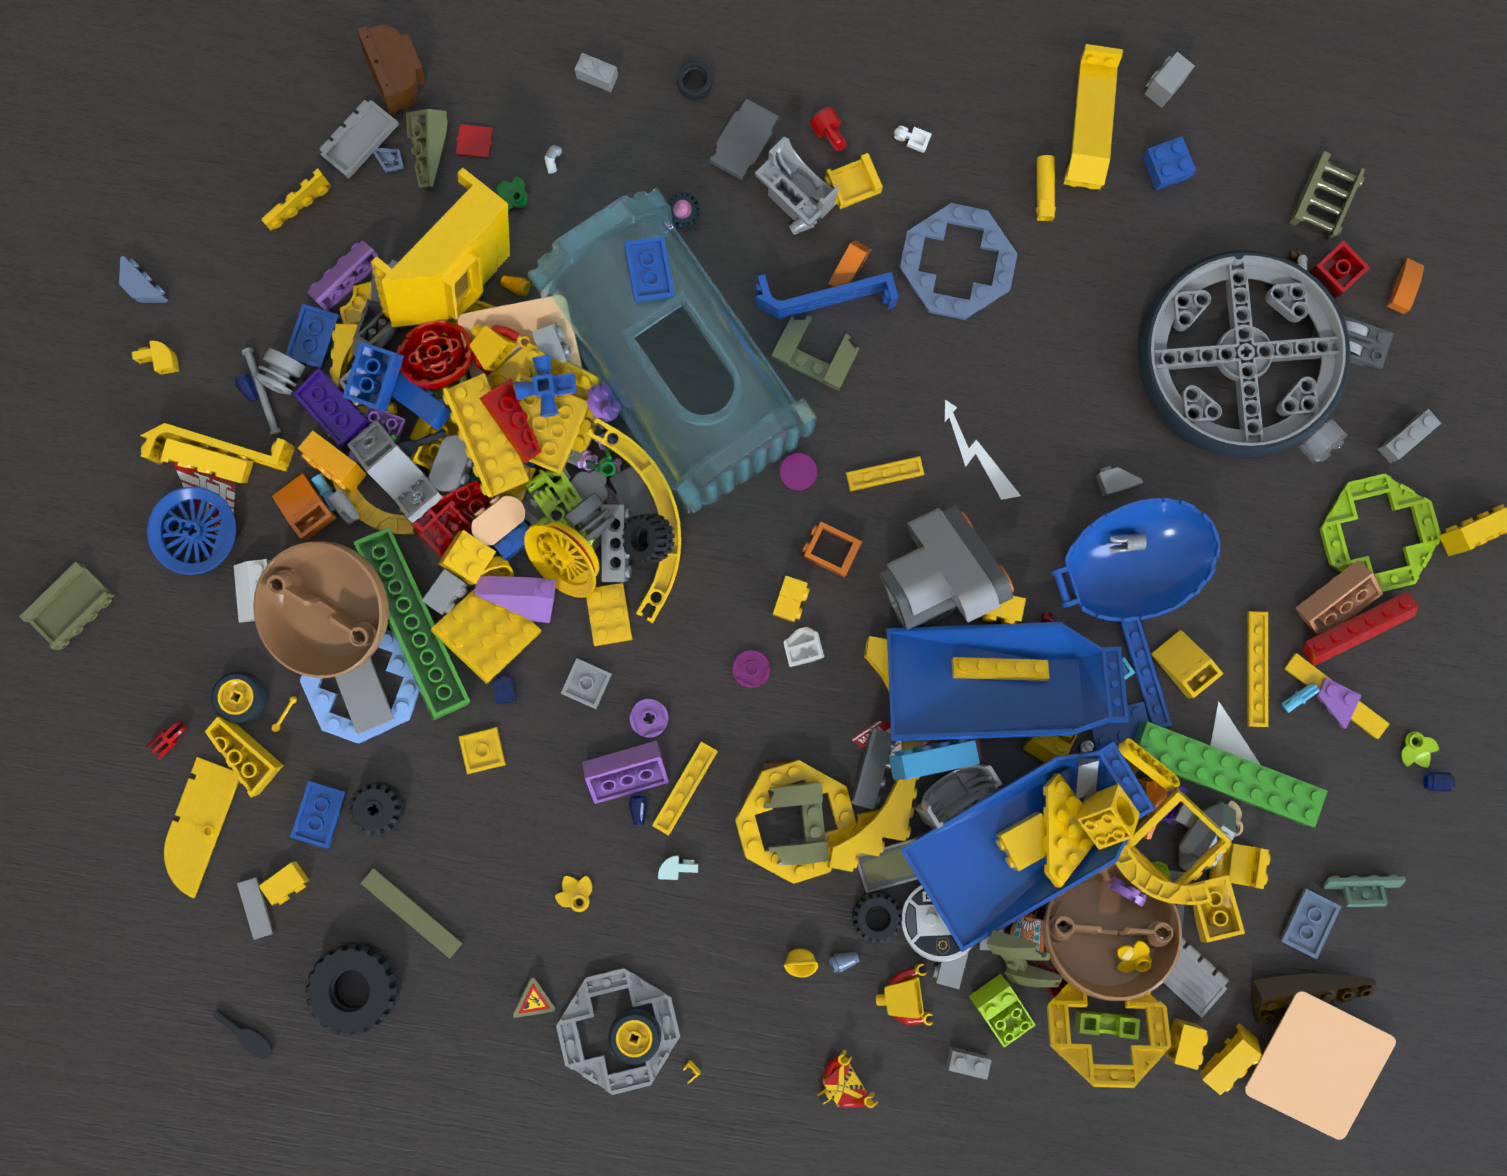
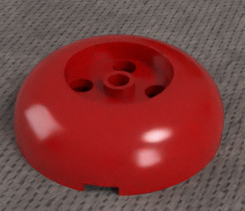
[397,320,473,389]

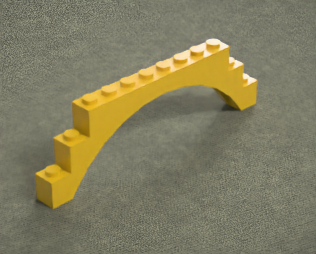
[827,636,925,872]

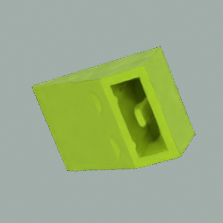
[969,974,1035,1047]

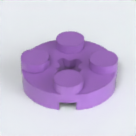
[586,384,621,423]
[630,699,669,738]
[1107,877,1147,907]

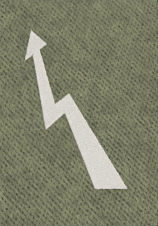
[945,400,1021,500]

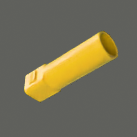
[1036,155,1056,221]

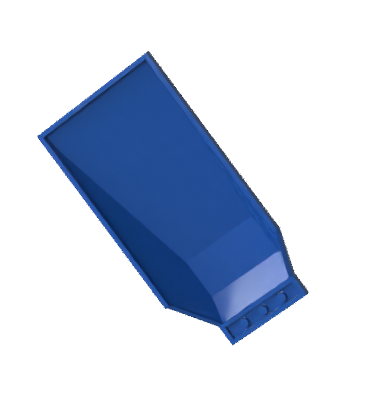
[887,622,1129,741]
[900,741,1155,952]

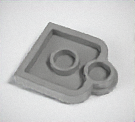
[571,471,609,510]

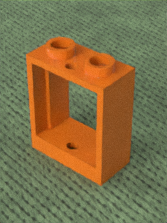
[802,522,862,578]

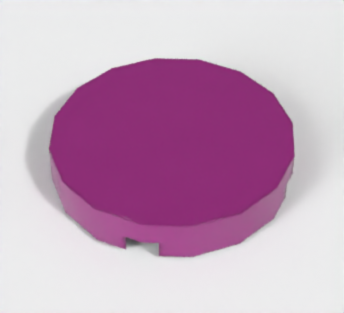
[780,453,817,491]
[732,650,771,688]

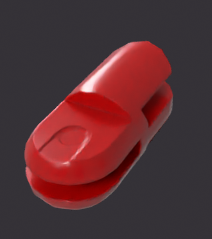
[146,720,187,759]

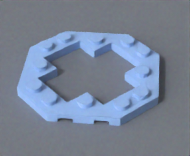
[300,630,420,744]

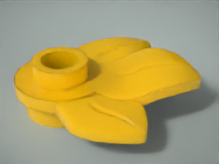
[555,876,592,912]
[1117,941,1152,973]

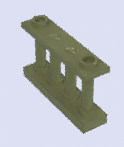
[1289,151,1366,242]

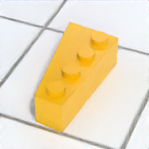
[160,437,254,483]
[1439,504,1507,556]
[205,716,284,797]

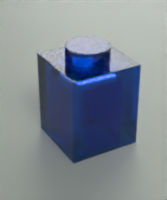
[493,675,517,704]

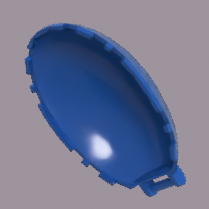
[1050,498,1220,622]

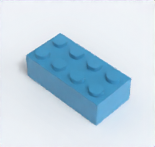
[889,739,980,780]

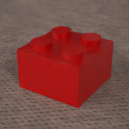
[1309,240,1370,299]

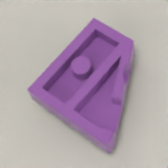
[1316,678,1362,729]

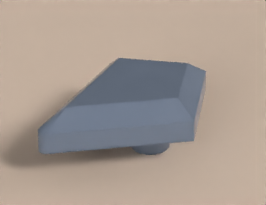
[373,148,404,173]

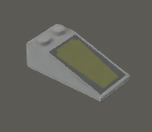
[856,833,925,893]

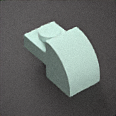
[658,855,698,880]

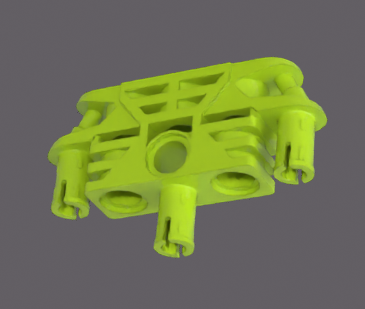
[525,469,596,549]

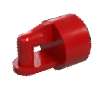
[809,107,847,151]

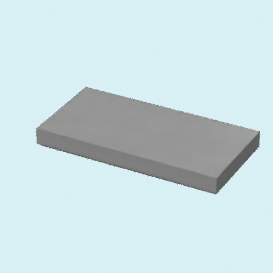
[335,657,395,735]

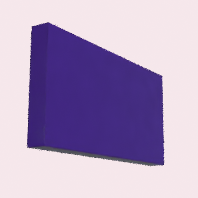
[293,367,369,448]

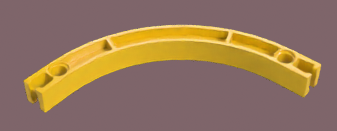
[587,418,681,623]

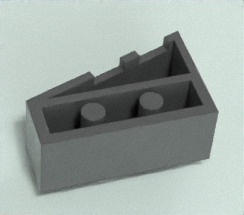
[351,299,399,356]

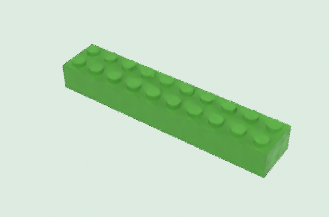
[353,527,470,720]
[1134,721,1328,827]

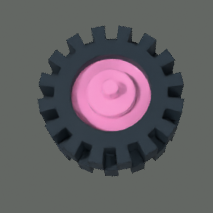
[666,192,701,228]

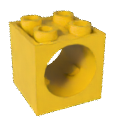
[1077,784,1140,850]

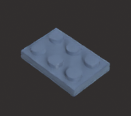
[1279,888,1341,959]

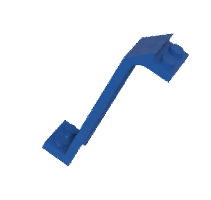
[755,272,899,319]

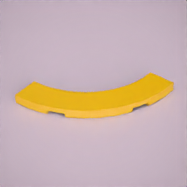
[333,481,415,535]
[1115,843,1212,905]

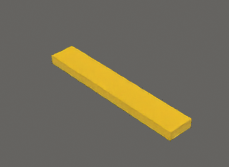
[1247,611,1268,727]
[1283,653,1389,739]

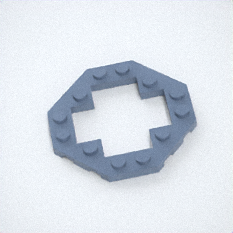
[899,203,1017,320]

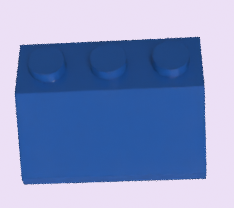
[343,341,404,411]

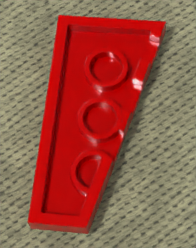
[479,378,542,464]

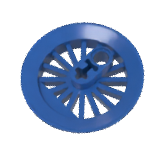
[147,487,236,575]

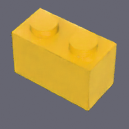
[259,861,309,905]

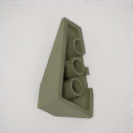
[406,109,448,188]

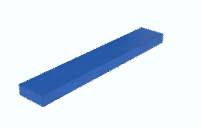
[1119,620,1172,728]

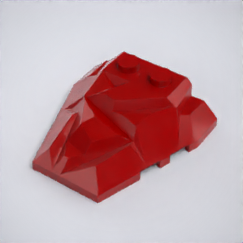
[408,480,494,558]

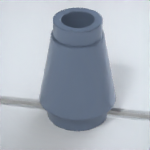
[829,951,859,973]

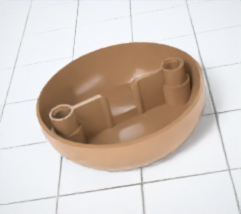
[253,541,389,678]
[1042,863,1182,1001]

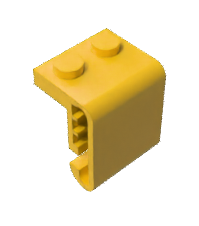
[1209,843,1270,889]

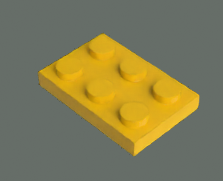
[586,583,632,646]

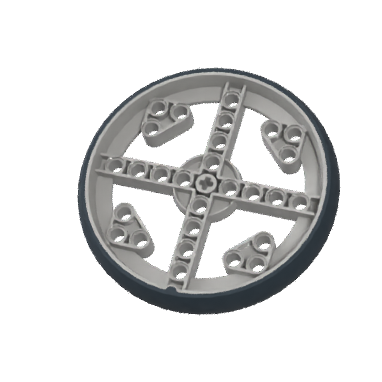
[1138,250,1350,457]

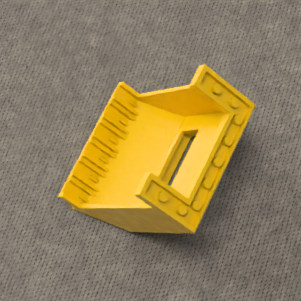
[371,168,510,327]

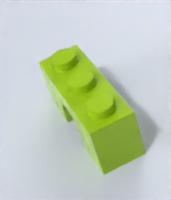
[1075,1009,1140,1039]

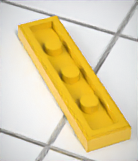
[846,456,924,492]

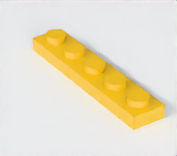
[951,657,1050,681]
[652,741,718,836]

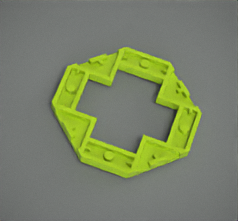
[1319,474,1441,592]

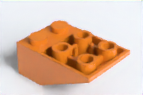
[272,473,337,541]

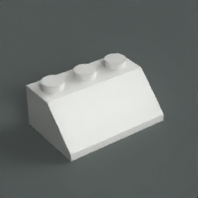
[234,559,270,623]

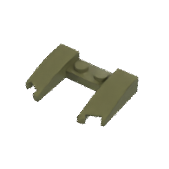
[771,316,859,391]
[764,781,829,866]
[987,930,1063,987]

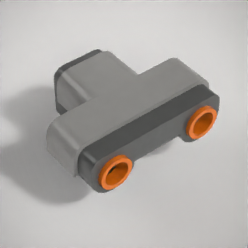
[879,504,1014,630]

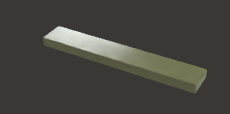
[360,868,463,959]

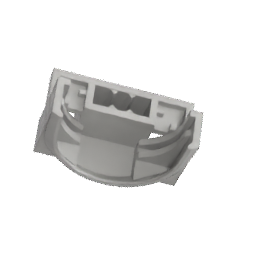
[755,137,839,227]
[915,764,1002,829]

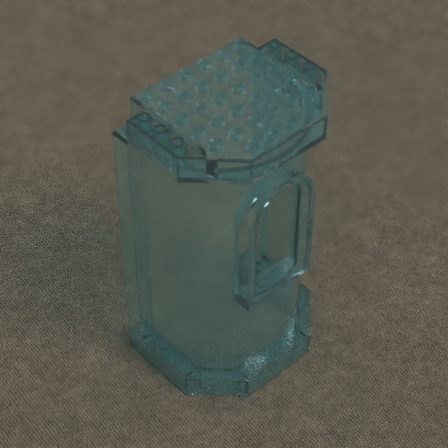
[527,188,817,514]

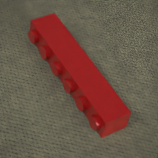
[1303,591,1419,666]

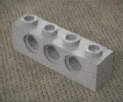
[601,504,632,582]

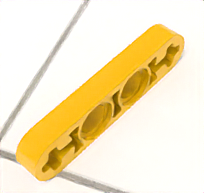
[1118,738,1180,792]

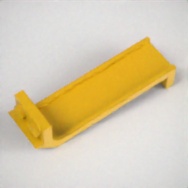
[1063,44,1123,189]
[140,423,295,472]

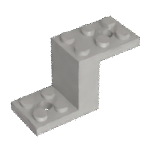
[347,420,442,523]

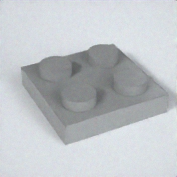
[561,658,612,709]

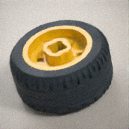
[211,672,267,723]
[608,1009,661,1065]

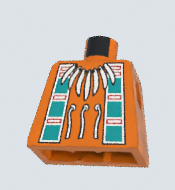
[1009,908,1044,952]

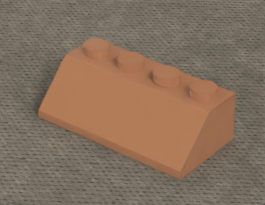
[1296,560,1383,636]

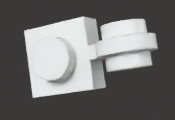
[894,126,931,153]

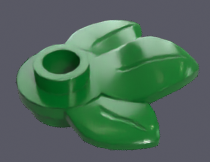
[496,177,528,210]

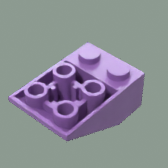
[348,406,405,464]

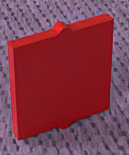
[456,124,493,159]

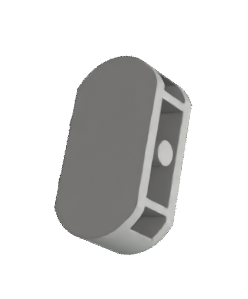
[429,435,474,494]

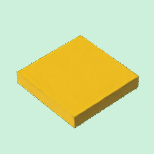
[458,727,506,774]

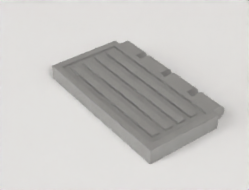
[319,100,399,179]
[1163,937,1229,1018]

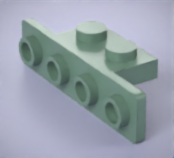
[1323,874,1406,907]

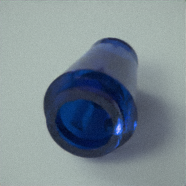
[234,373,260,403]
[628,796,648,825]

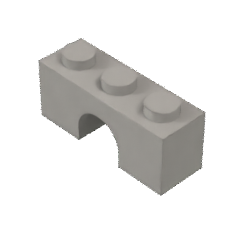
[1378,409,1441,463]

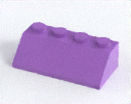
[307,240,381,311]
[582,741,669,804]

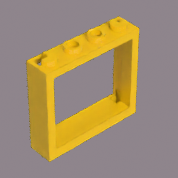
[1126,788,1232,884]

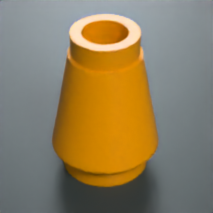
[500,275,530,296]

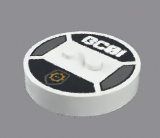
[902,885,973,962]

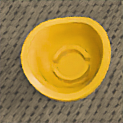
[481,556,514,577]
[784,948,818,977]

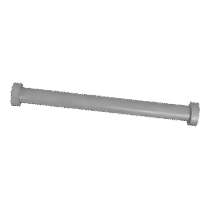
[242,347,282,436]

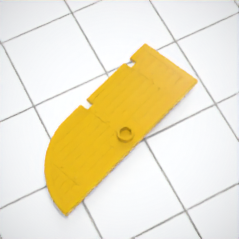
[164,757,239,898]

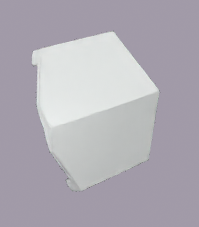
[783,627,824,667]

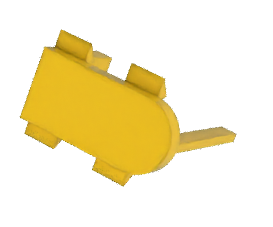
[683,1060,701,1084]

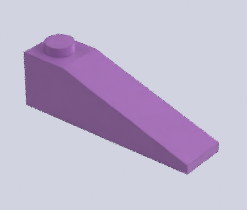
[474,576,556,623]

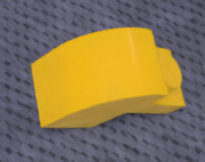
[132,341,180,375]

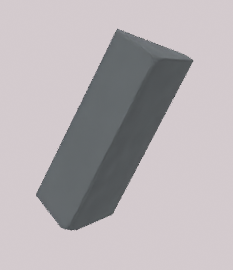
[1076,758,1099,798]

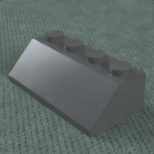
[851,728,896,809]

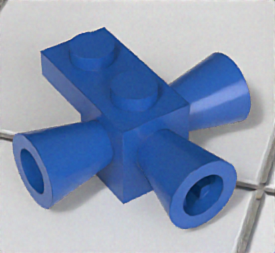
[515,355,578,417]

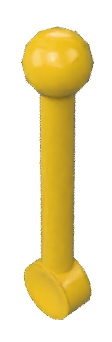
[272,696,297,732]

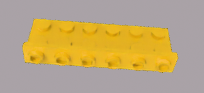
[442,373,531,498]

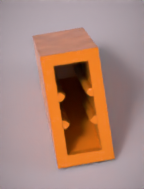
[828,240,872,288]

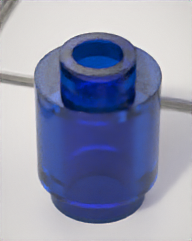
[1423,772,1455,792]

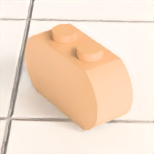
[472,494,525,545]

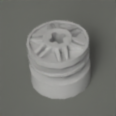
[253,348,305,396]

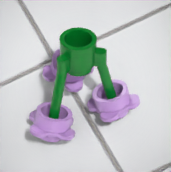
[577,431,622,477]

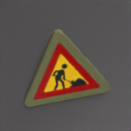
[512,977,555,1018]

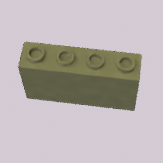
[19,562,115,650]

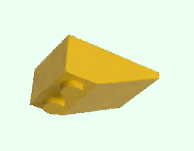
[1192,875,1245,943]

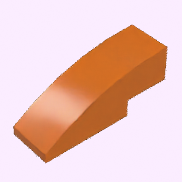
[1387,258,1424,314]

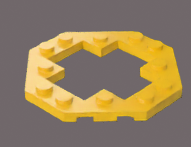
[735,760,857,884]
[1047,983,1171,1088]

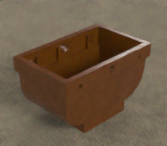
[357,25,425,116]

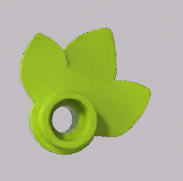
[1401,732,1439,768]

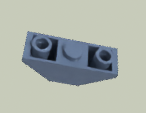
[119,256,168,303]

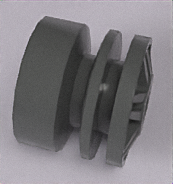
[563,492,616,541]

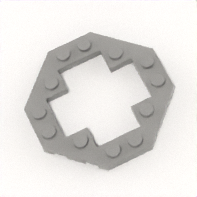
[556,967,680,1095]

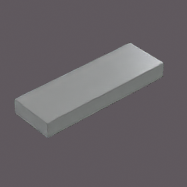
[237,877,274,940]

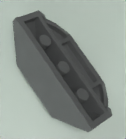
[1178,801,1236,872]

